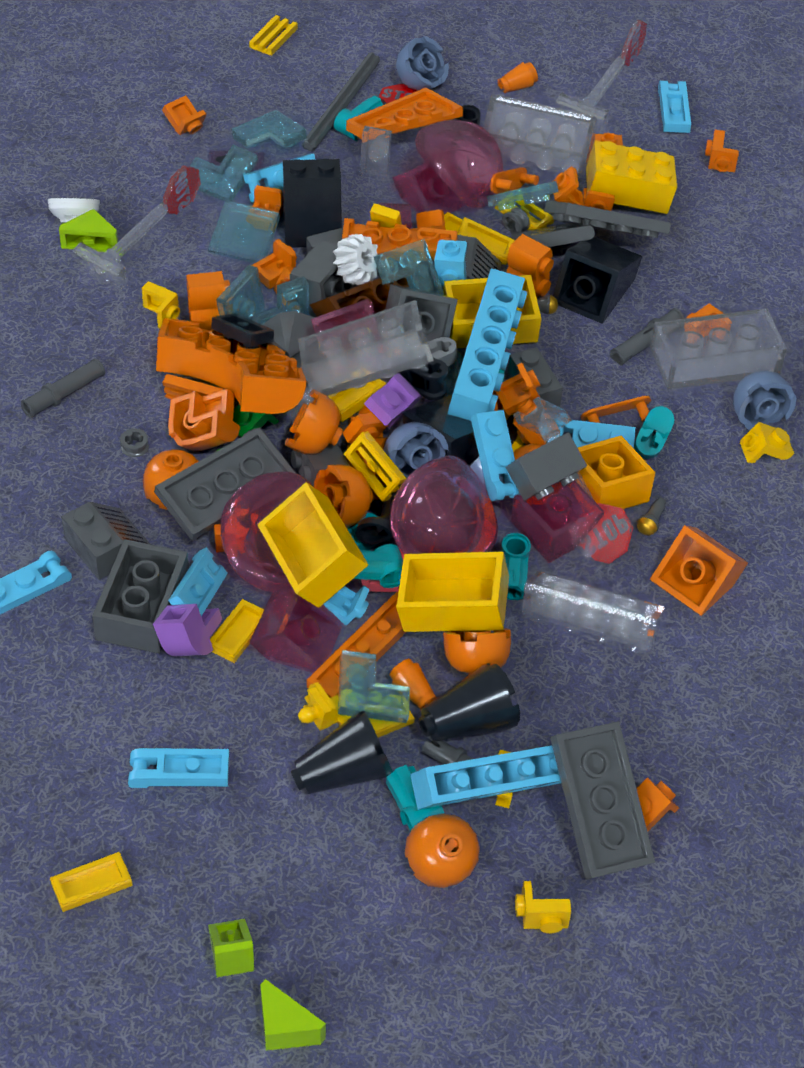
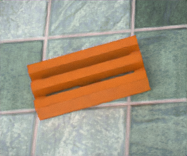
[162,374,224,399]

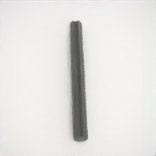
[302,52,380,152]

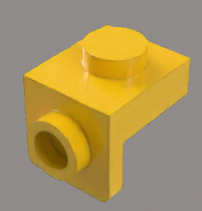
[142,281,180,329]
[740,422,794,463]
[515,881,571,934]

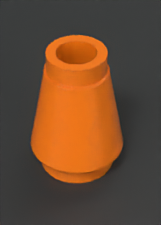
[498,62,538,93]
[389,659,437,710]

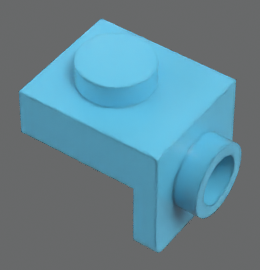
[434,240,467,286]
[312,586,370,625]

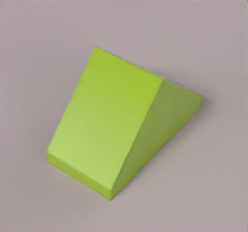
[59,209,119,253]
[208,919,254,977]
[260,979,326,1051]

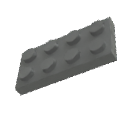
[544,200,671,238]
[154,427,297,541]
[550,721,655,880]

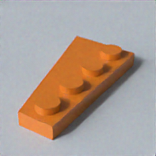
[346,88,463,141]
[342,218,458,263]

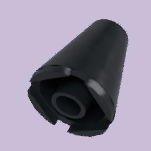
[419,663,520,741]
[291,710,393,794]

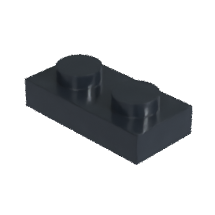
[211,313,274,349]

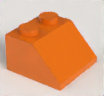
[650,525,748,616]

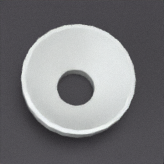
[48,198,100,223]

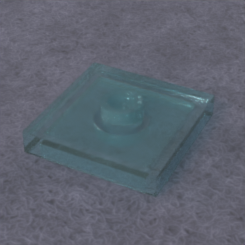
[208,200,280,264]
[216,265,266,322]

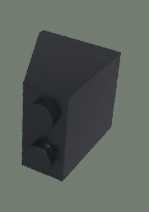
[283,159,342,248]
[553,237,642,324]
[402,395,479,486]

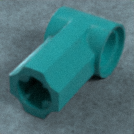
[334,96,383,142]
[500,533,531,601]
[353,544,403,588]
[386,765,444,831]

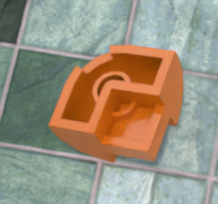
[168,389,240,451]

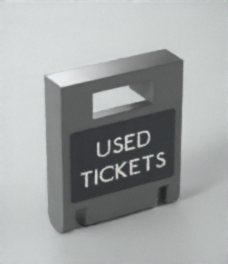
[511,223,595,247]

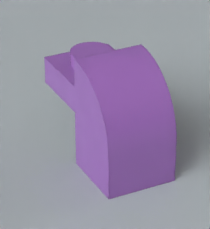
[364,373,421,428]
[153,604,223,656]

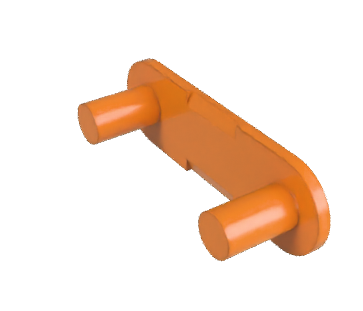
[490,167,539,194]
[580,396,651,423]

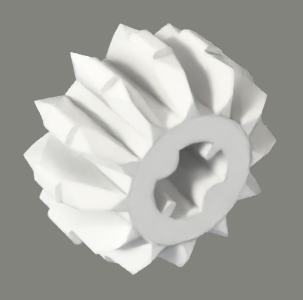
[333,234,382,285]

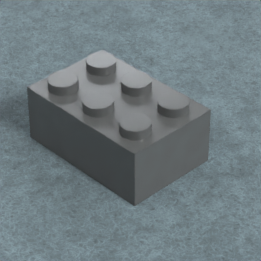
[92,539,189,654]

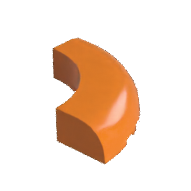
[156,318,306,414]

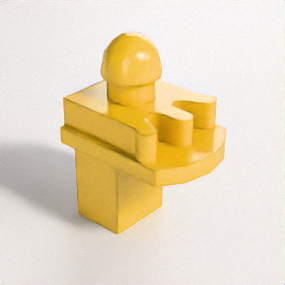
[298,682,359,731]

